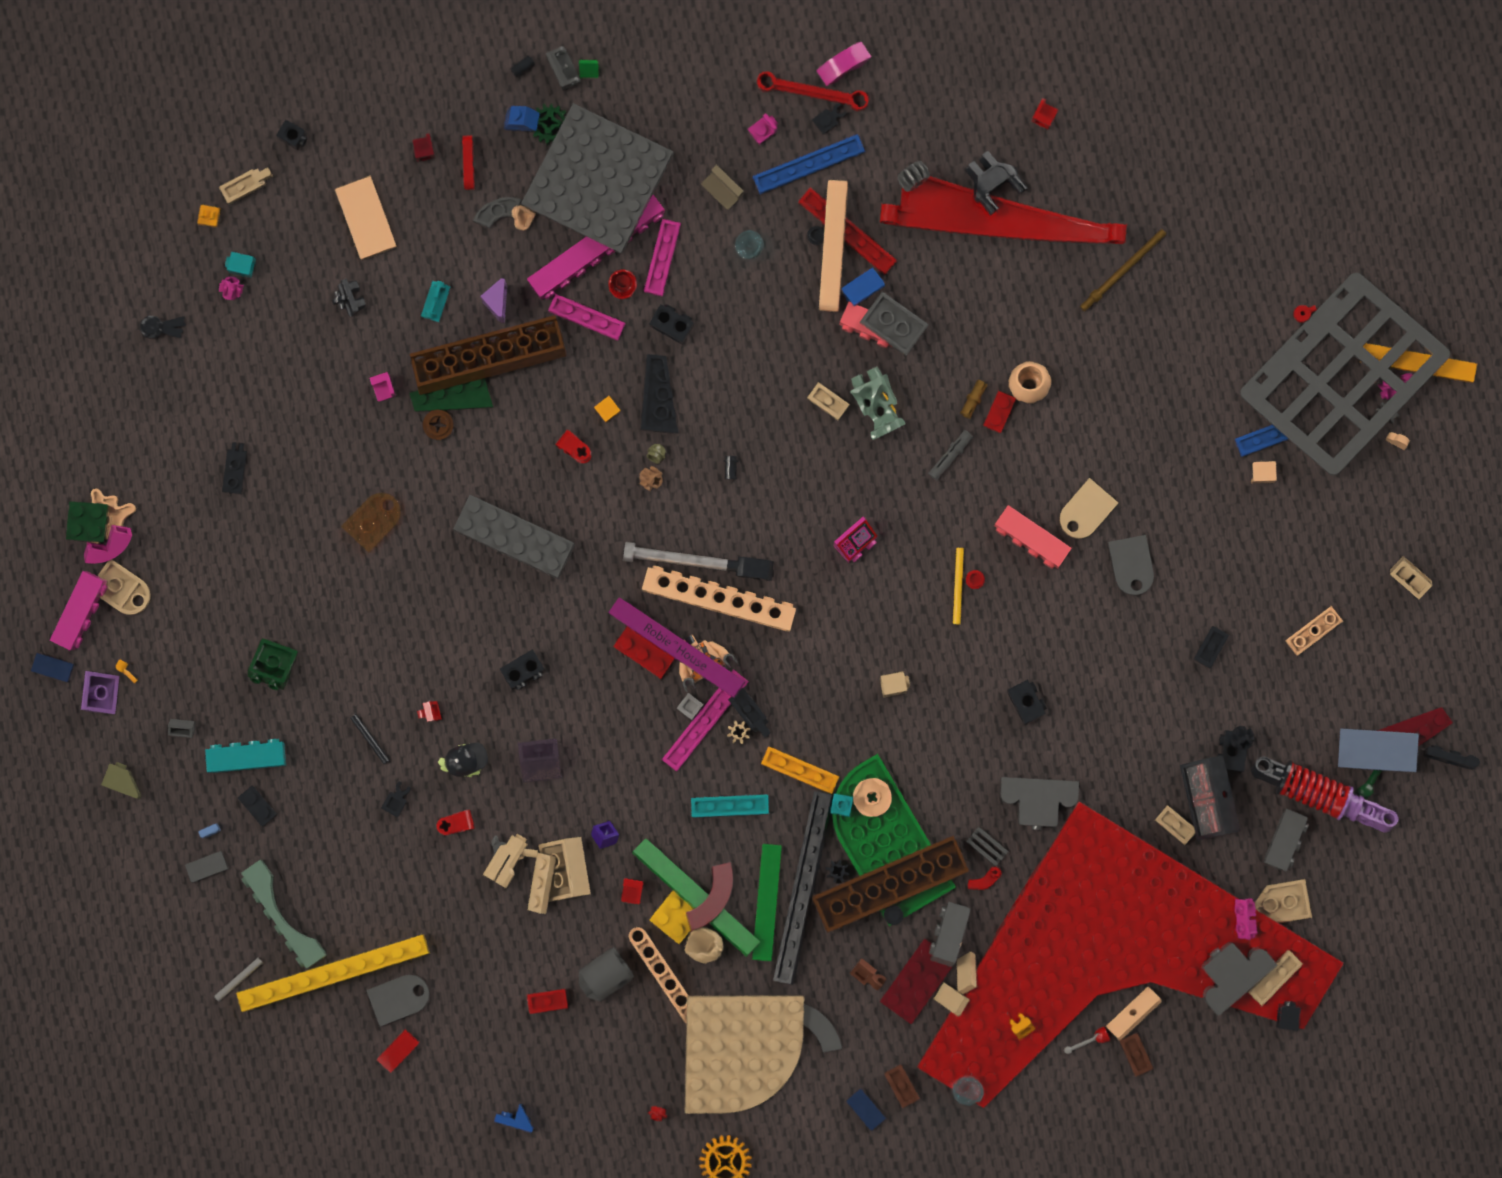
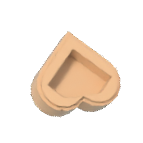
[512,206,536,230]
[1386,432,1410,450]

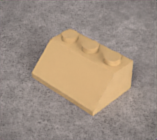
[539,837,591,902]

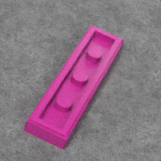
[644,219,681,297]
[548,294,625,341]

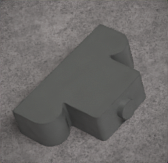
[1000,777,1079,830]
[1201,942,1278,1016]

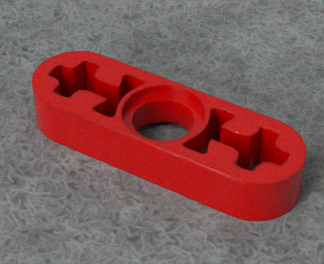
[462,135,475,190]

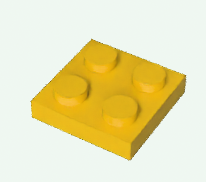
[649,891,693,944]

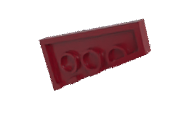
[1377,707,1453,746]

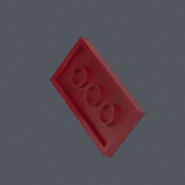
[879,938,952,1024]

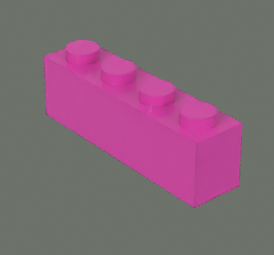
[50,571,107,650]

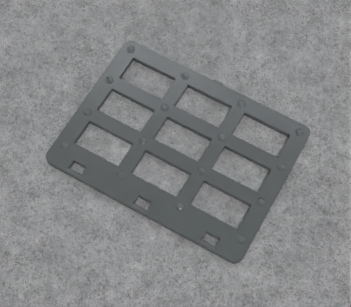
[1241,273,1450,476]

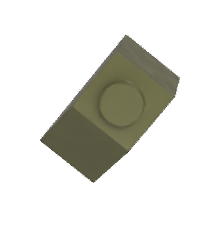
[101,762,141,800]

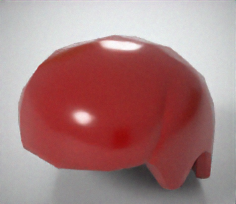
[608,269,637,299]

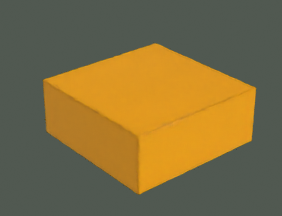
[594,396,621,423]

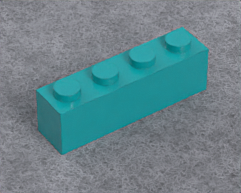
[205,739,286,773]

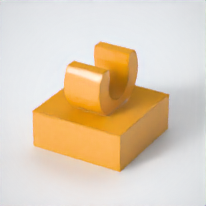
[197,205,220,227]
[1010,1014,1035,1040]

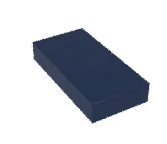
[31,653,74,682]
[846,1088,886,1131]

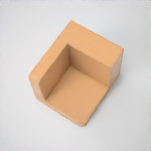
[1251,461,1277,483]

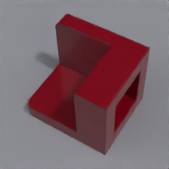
[413,133,435,162]

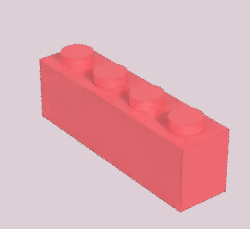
[994,505,1072,569]

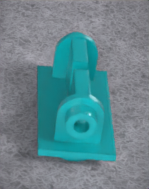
[421,281,451,322]

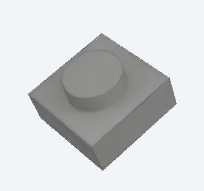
[677,693,703,720]

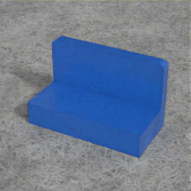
[841,267,885,306]

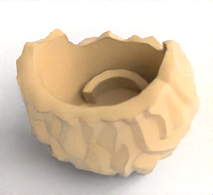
[685,927,723,964]

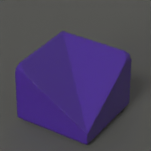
[591,821,619,849]

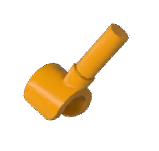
[116,660,138,683]

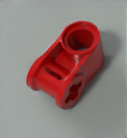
[555,430,592,464]
[437,810,475,835]

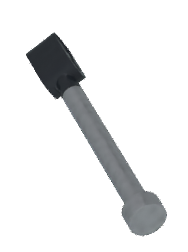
[623,542,774,581]

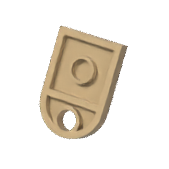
[1060,478,1118,539]
[98,559,150,615]

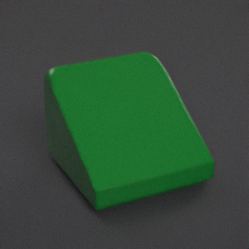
[579,60,599,78]

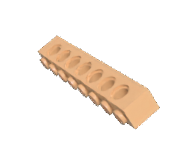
[642,566,796,632]

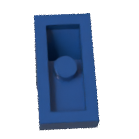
[494,1104,534,1132]

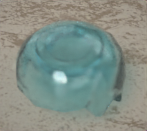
[735,230,764,259]
[952,1076,984,1106]

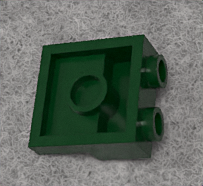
[248,638,298,690]

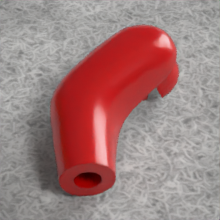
[968,867,1001,890]

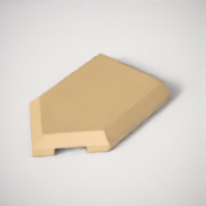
[1255,879,1312,923]

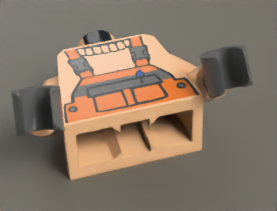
[679,635,737,692]

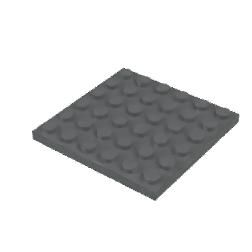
[521,103,674,254]

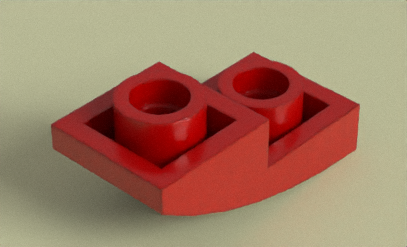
[376,1029,419,1073]

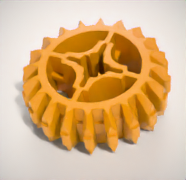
[699,1135,752,1178]

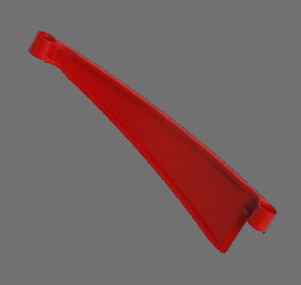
[880,176,1127,244]

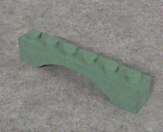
[241,860,328,969]

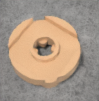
[853,778,892,817]

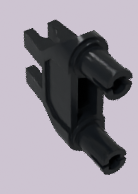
[965,151,1028,216]

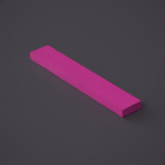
[662,669,749,772]

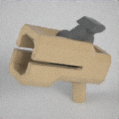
[483,834,538,888]

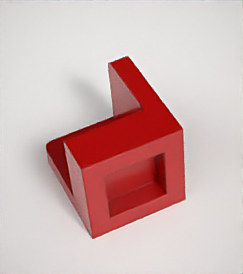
[1031,98,1058,130]
[621,878,644,905]

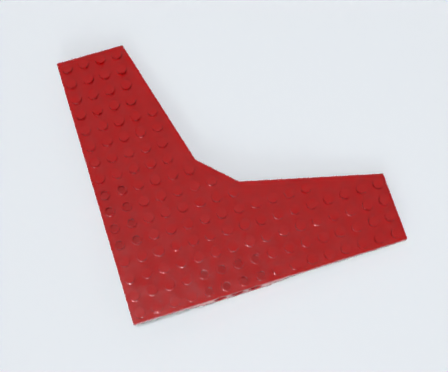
[917,801,1344,1108]

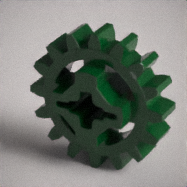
[530,103,566,145]

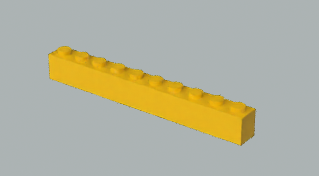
[236,935,430,1012]

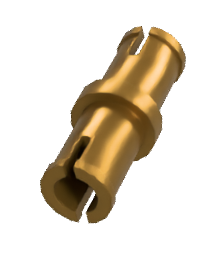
[960,380,988,419]

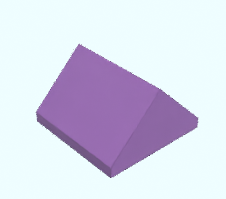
[480,279,507,323]
[81,671,119,714]

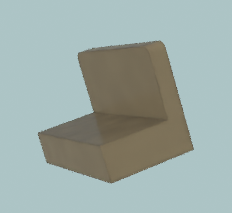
[702,165,744,210]

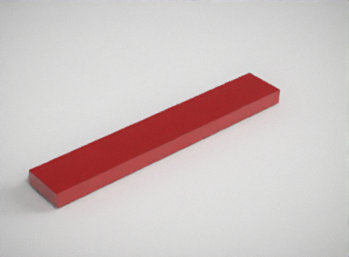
[798,187,897,276]

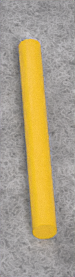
[953,548,964,625]

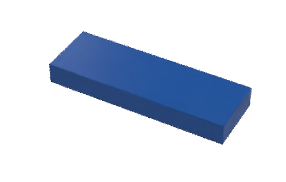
[1234,425,1288,457]

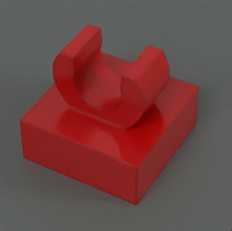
[417,701,442,722]

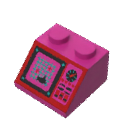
[833,517,878,563]

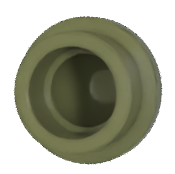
[647,444,666,464]

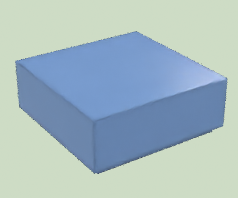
[198,824,221,839]

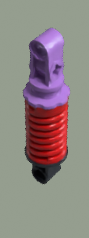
[1251,757,1398,832]

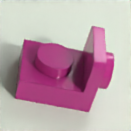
[748,113,778,145]

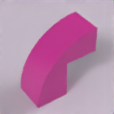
[816,42,871,86]
[84,525,132,564]

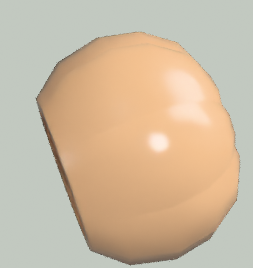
[1009,362,1051,404]

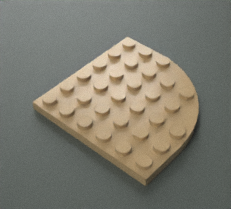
[685,995,804,1113]

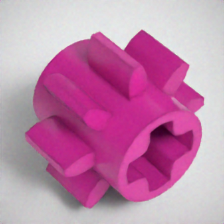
[219,276,243,300]

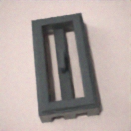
[966,827,1008,866]

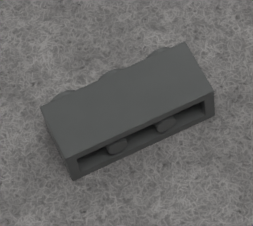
[1263,809,1309,872]
[929,902,971,967]

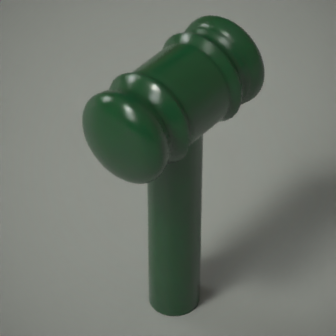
[1354,770,1383,800]

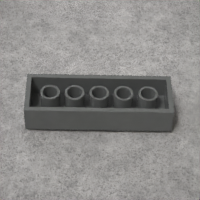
[454,495,575,580]

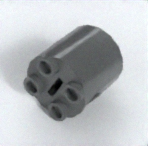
[578,947,635,1002]

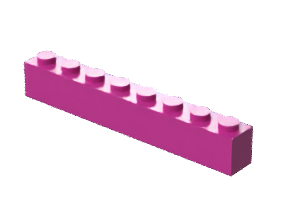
[527,195,665,300]

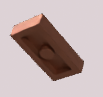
[1119,1033,1153,1077]
[884,1064,920,1108]

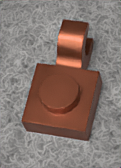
[850,959,886,991]

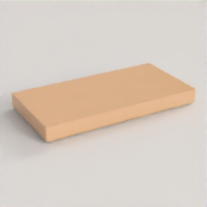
[335,176,397,260]

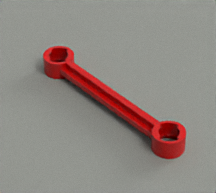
[757,71,869,111]

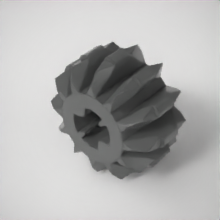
[897,161,930,192]

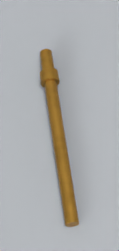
[1080,229,1166,312]

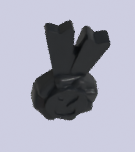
[140,316,186,339]

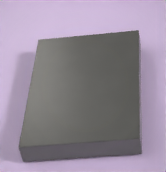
[860,292,929,356]

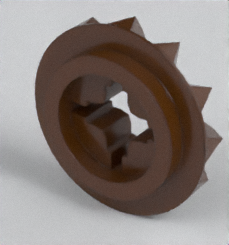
[423,410,453,440]

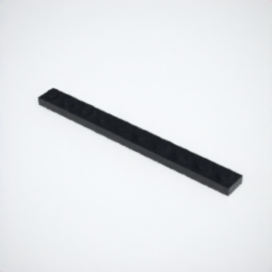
[773,791,834,985]

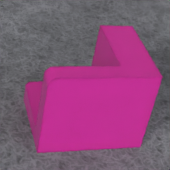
[369,372,396,402]

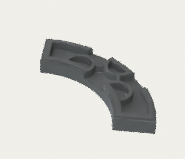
[803,1004,842,1052]

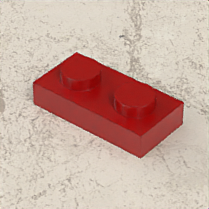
[983,391,1016,434]
[527,989,568,1014]

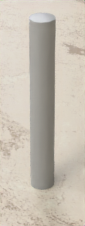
[214,958,263,1001]

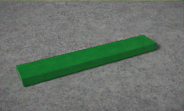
[752,844,782,961]

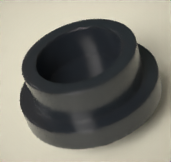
[807,226,824,245]
[884,905,903,925]

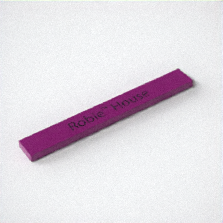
[608,597,745,698]

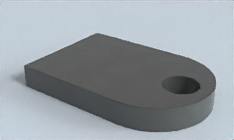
[1108,535,1154,595]
[366,975,429,1027]

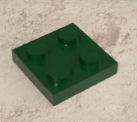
[66,501,109,543]

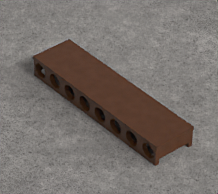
[410,315,567,395]
[812,835,969,933]

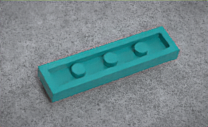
[691,794,769,818]

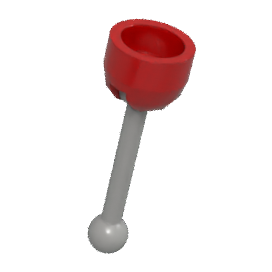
[1064,1026,1110,1054]

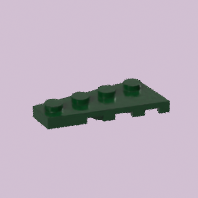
[409,378,494,412]

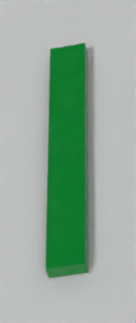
[632,838,760,957]

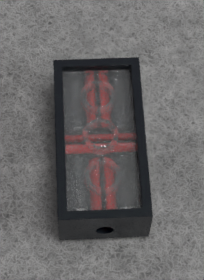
[1180,755,1240,841]

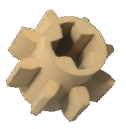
[727,721,750,744]

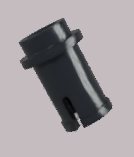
[510,55,535,77]
[723,456,739,480]

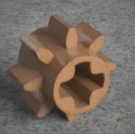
[639,466,663,491]

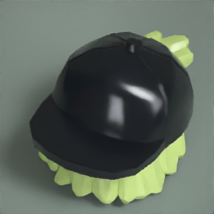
[438,742,488,777]

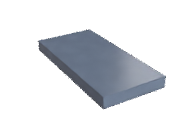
[1338,729,1419,772]

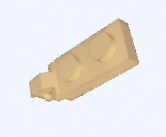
[219,168,273,205]

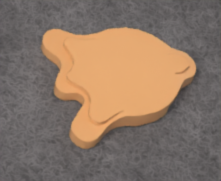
[91,489,136,544]

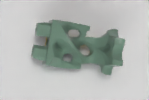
[850,367,906,440]

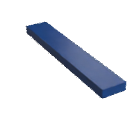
[753,134,865,194]

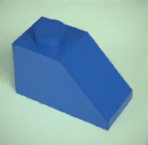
[504,106,540,131]

